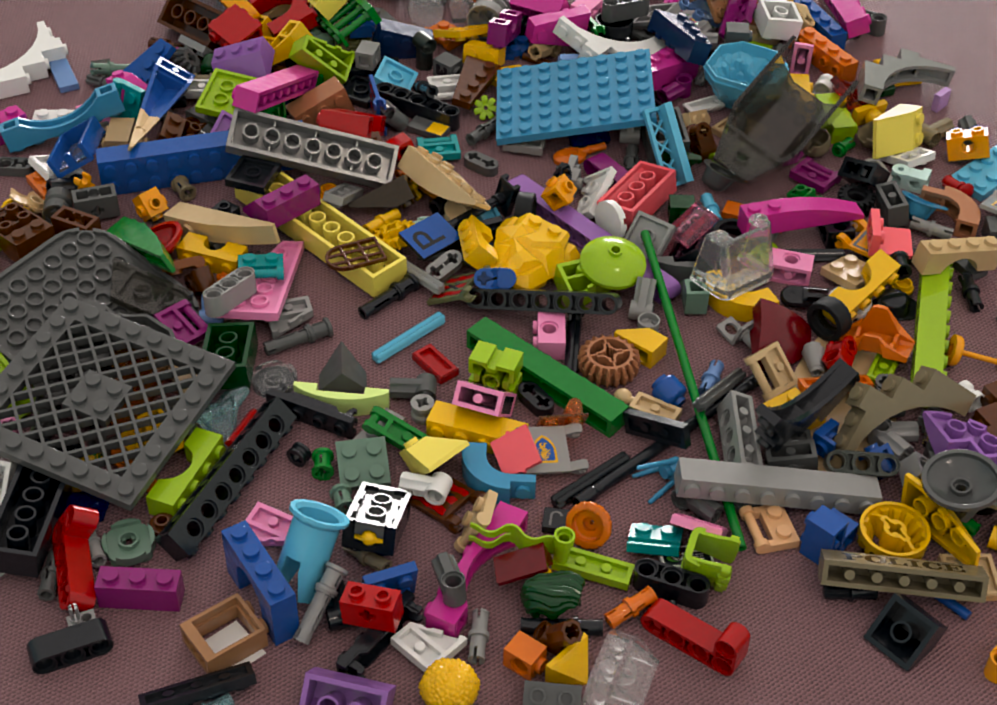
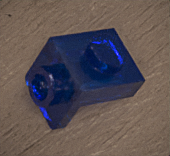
[63,491,109,522]

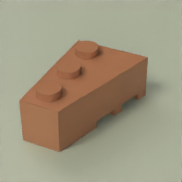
[285,76,355,126]

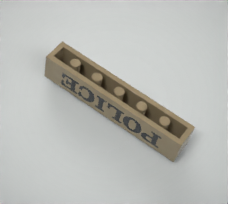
[817,549,989,603]

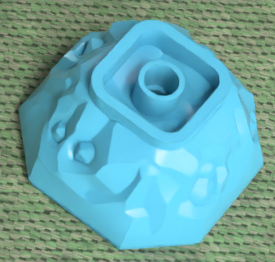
[703,41,789,113]

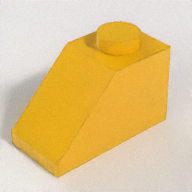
[614,328,668,369]

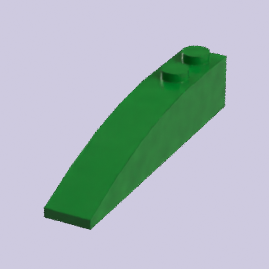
[107,216,176,273]

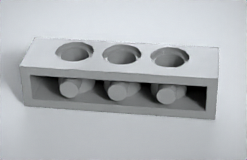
[717,390,763,465]

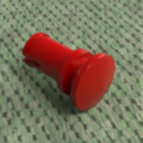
[941,175,974,197]

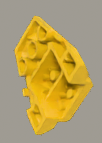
[491,213,580,289]

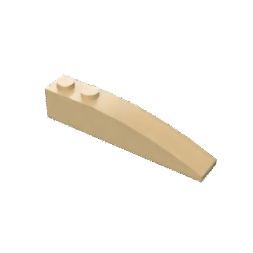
[163,202,281,245]

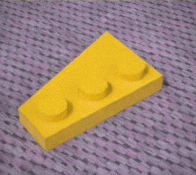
[433,24,488,41]

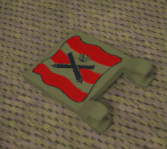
[427,265,491,306]

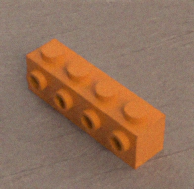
[793,26,859,86]

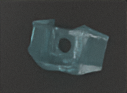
[197,386,250,442]

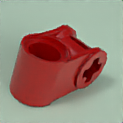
[822,335,858,370]

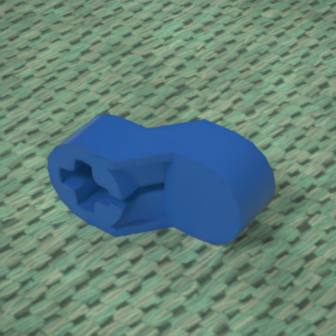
[474,267,517,289]

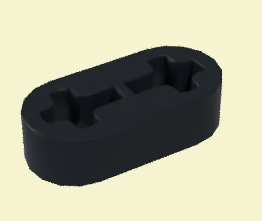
[518,381,554,418]

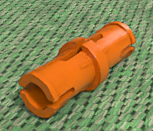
[603,585,658,629]

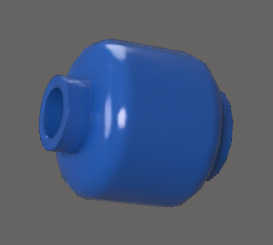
[651,374,687,407]

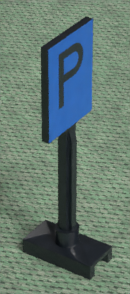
[398,173,520,261]

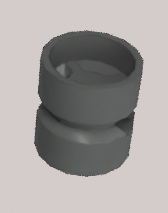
[42,187,73,224]

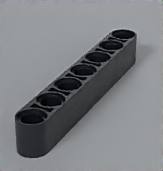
[466,287,623,315]

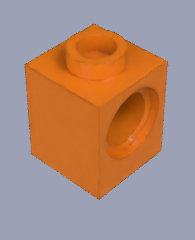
[503,630,548,681]

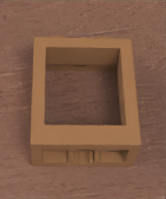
[179,593,269,674]

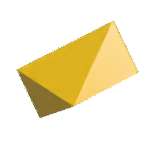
[545,632,588,685]

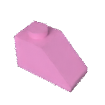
[789,42,814,74]

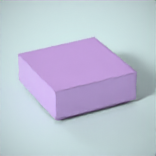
[931,87,951,113]

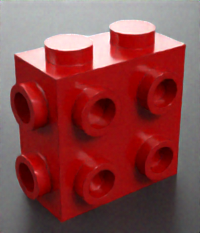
[207,4,263,47]

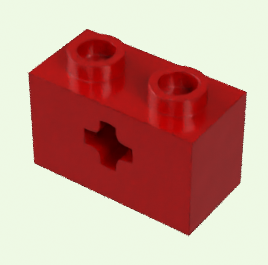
[339,581,404,633]

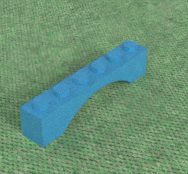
[0,82,125,153]

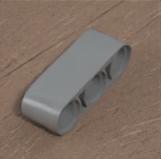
[203,266,257,318]

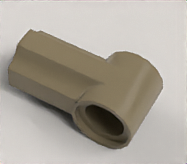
[922,117,955,148]

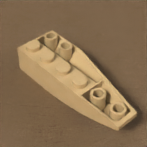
[397,145,491,211]

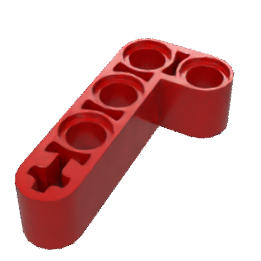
[52,505,99,612]
[640,598,751,676]

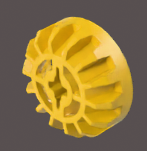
[857,501,931,560]

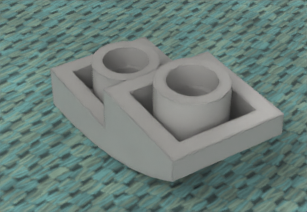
[568,154,584,197]

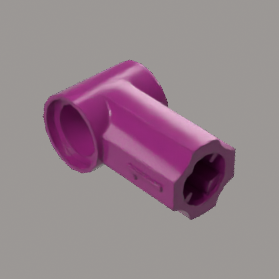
[657,73,693,103]

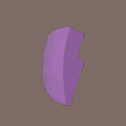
[922,411,997,465]

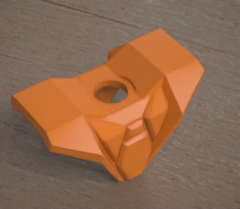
[839,304,915,363]

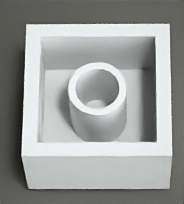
[753,0,803,41]

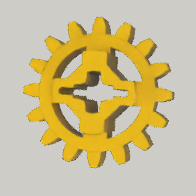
[373,219,415,250]

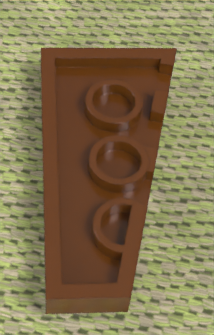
[452,55,501,110]

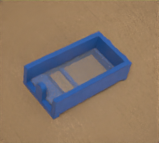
[46,116,106,178]

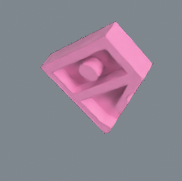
[246,502,293,546]

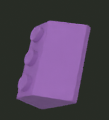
[211,36,275,78]
[299,667,397,705]

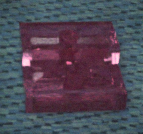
[672,202,720,249]

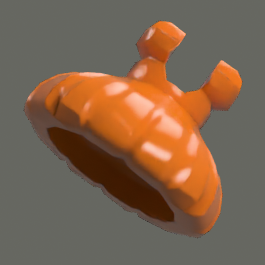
[565,501,612,550]

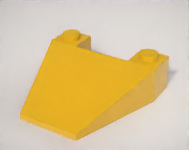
[258,15,313,66]

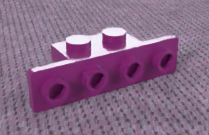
[718,0,757,39]

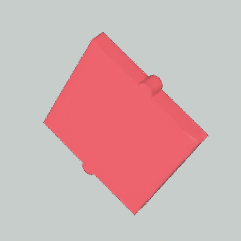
[490,424,543,474]

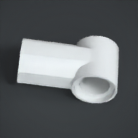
[398,472,453,506]

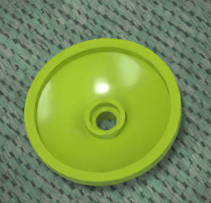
[580,236,646,290]

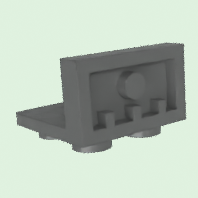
[522,680,582,705]

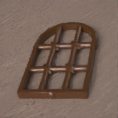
[325,236,387,271]

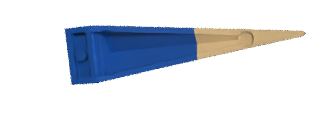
[128,56,196,151]

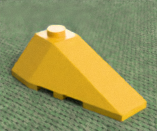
[901,472,981,566]

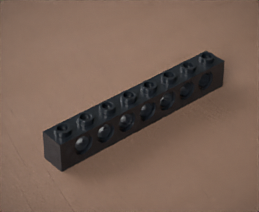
[154,396,297,561]

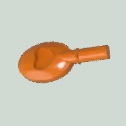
[553,142,607,165]

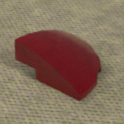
[750,298,811,371]

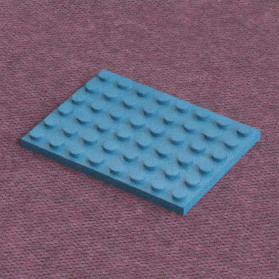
[496,49,657,146]

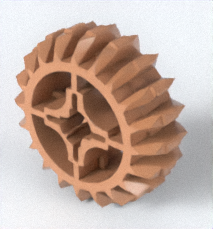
[578,334,641,389]

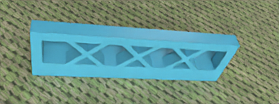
[642,101,694,186]

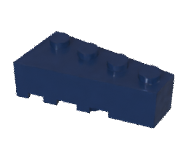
[647,9,712,66]

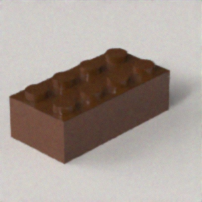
[157,0,223,50]

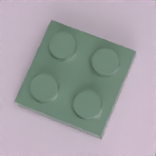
[335,436,391,490]

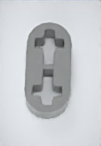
[425,249,463,282]

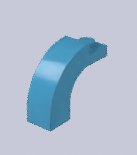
[461,442,536,504]

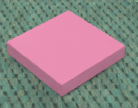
[670,513,728,536]

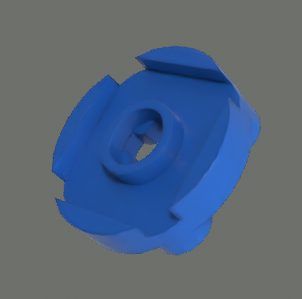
[505,35,529,60]

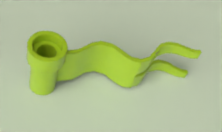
[468,522,575,564]

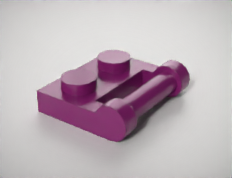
[789,156,842,194]
[154,299,208,345]

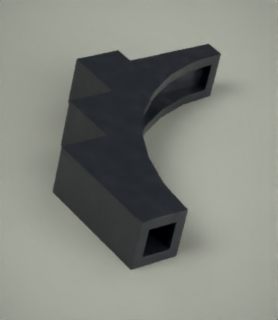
[755,358,860,453]

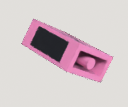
[452,380,517,417]

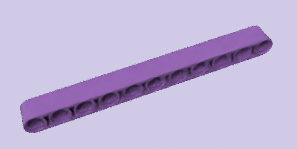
[508,174,681,304]

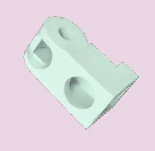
[891,164,932,195]

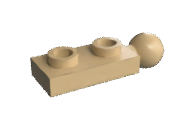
[613,388,682,421]

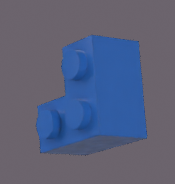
[799,505,859,565]

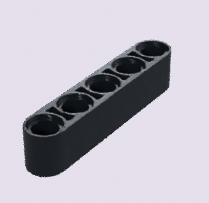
[377,82,460,132]

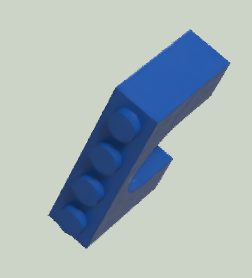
[221,520,299,646]

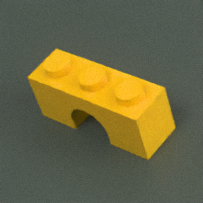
[457,215,499,270]
[176,232,248,274]

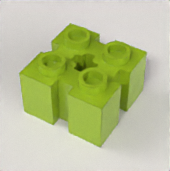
[468,340,524,395]

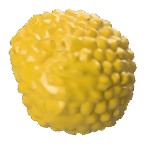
[418,657,481,705]

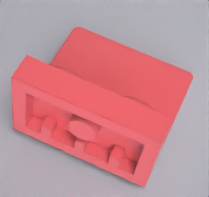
[866,208,913,259]

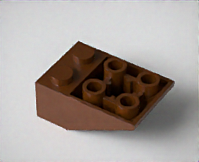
[156,111,204,140]
[0,201,55,262]

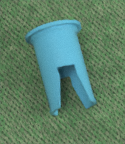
[276,499,350,604]

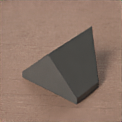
[319,341,367,393]

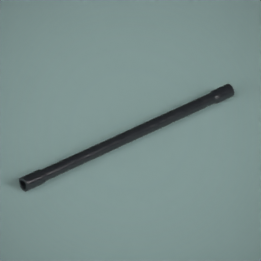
[572,370,768,505]

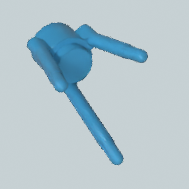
[632,456,679,504]

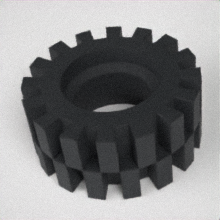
[837,183,876,217]

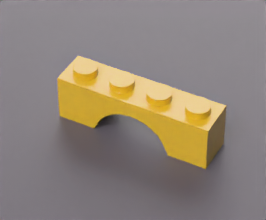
[822,249,901,325]

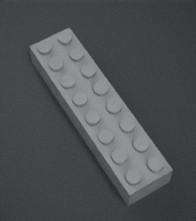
[225,107,399,188]

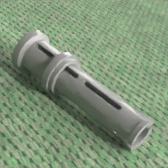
[292,561,349,646]

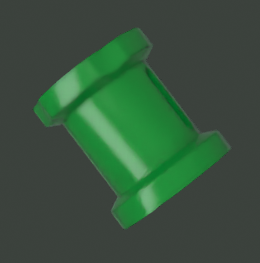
[311,447,334,481]

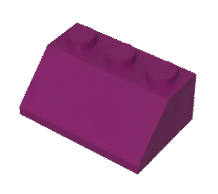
[243,174,321,228]

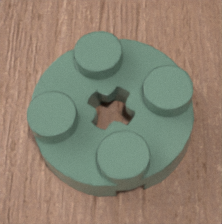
[101,518,156,567]

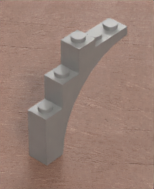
[858,48,956,105]

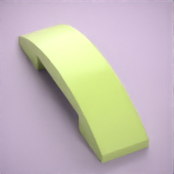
[293,381,390,416]

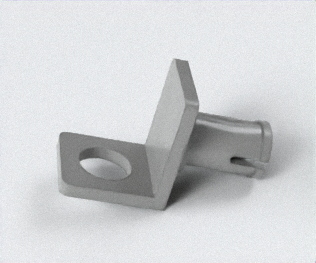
[716,316,754,349]

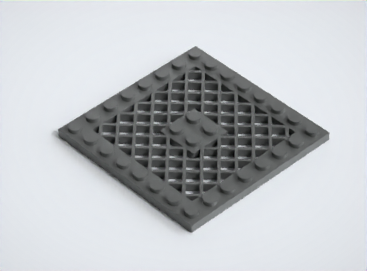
[0,296,236,511]

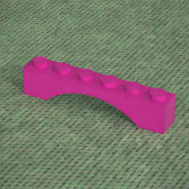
[424,501,528,638]

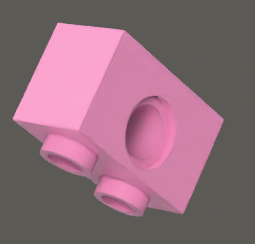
[766,247,815,286]
[533,312,566,360]

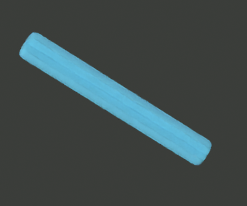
[371,312,446,364]

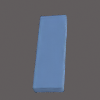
[49,58,80,93]

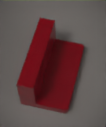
[493,542,553,586]

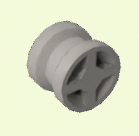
[410,394,434,424]

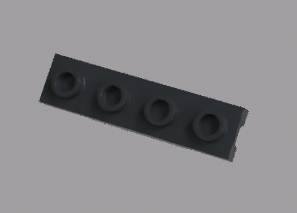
[266,383,358,440]
[336,589,423,678]

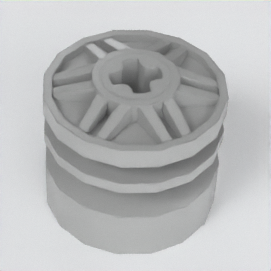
[467,0,512,39]

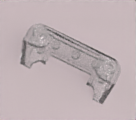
[690,213,774,301]

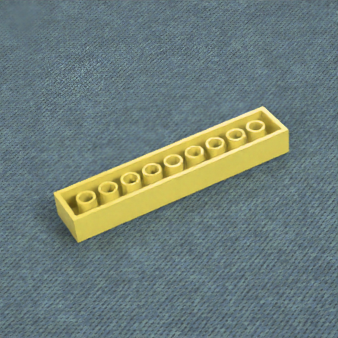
[234,171,407,298]

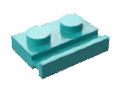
[626,522,683,557]

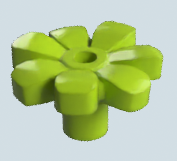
[473,95,497,120]

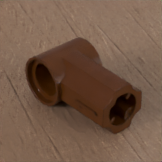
[532,619,583,656]

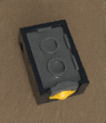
[341,482,413,556]

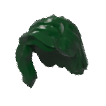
[520,570,585,620]

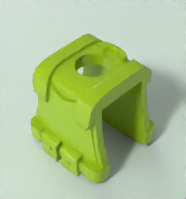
[680,527,741,593]

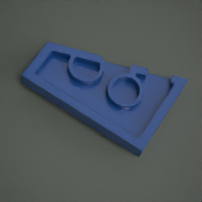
[123,38,177,84]

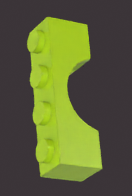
[146,427,226,516]

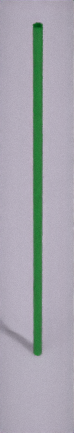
[641,230,747,551]

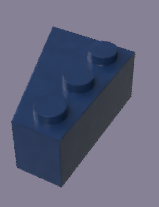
[372,18,434,59]

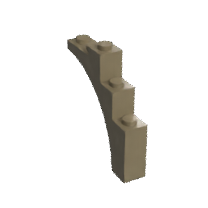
[833,365,977,451]

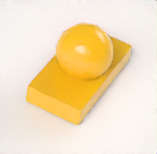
[851,99,888,126]

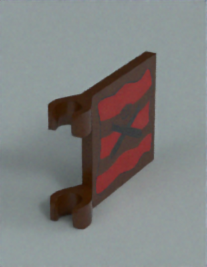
[411,469,486,534]

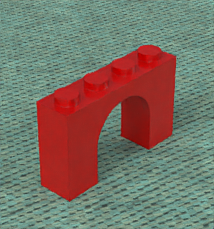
[247,0,318,37]
[316,108,386,138]

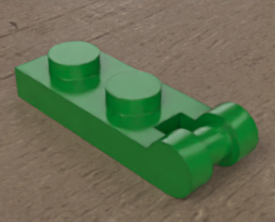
[362,406,430,451]

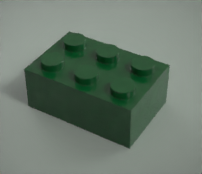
[202,322,258,390]

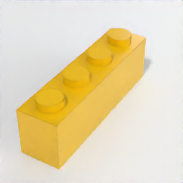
[426,400,529,454]

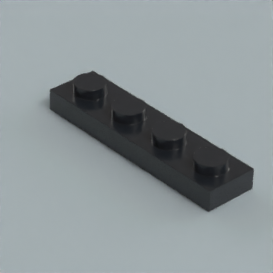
[138,661,257,705]

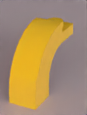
[706,269,780,322]

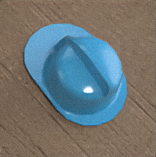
[902,190,949,220]

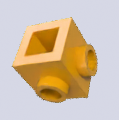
[541,174,577,211]
[132,186,169,222]

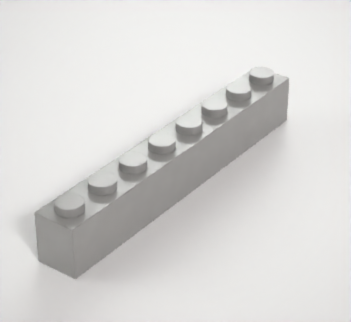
[674,457,883,514]

